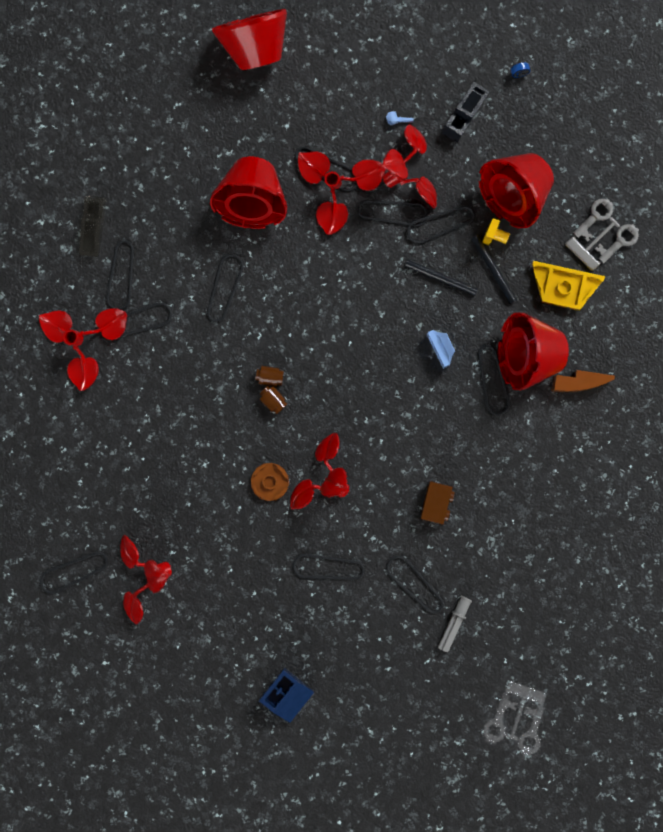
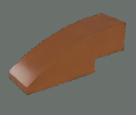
[552,370,615,392]

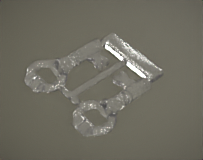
[483,681,546,756]

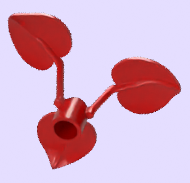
[382,124,437,209]
[298,152,386,235]
[39,309,127,391]
[290,433,349,510]
[120,535,172,625]

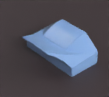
[427,330,455,369]

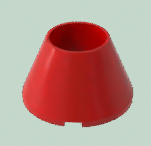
[212,9,287,70]
[478,153,554,228]
[210,156,287,229]
[498,312,569,390]

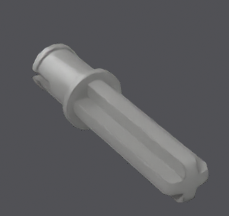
[438,596,472,652]

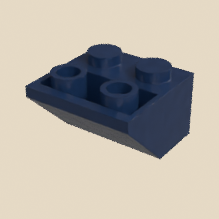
[259,668,314,723]

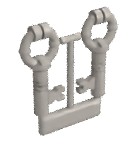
[566,198,639,271]

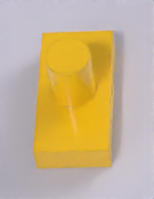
[482,218,510,246]

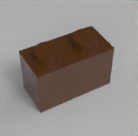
[420,481,455,525]

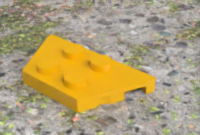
[532,261,605,311]

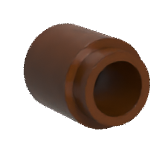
[255,366,284,387]
[260,386,287,414]

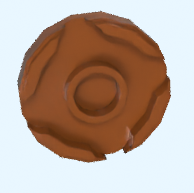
[251,463,289,501]

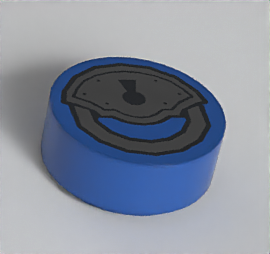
[511,62,530,78]

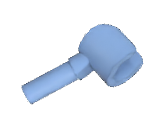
[386,111,414,125]

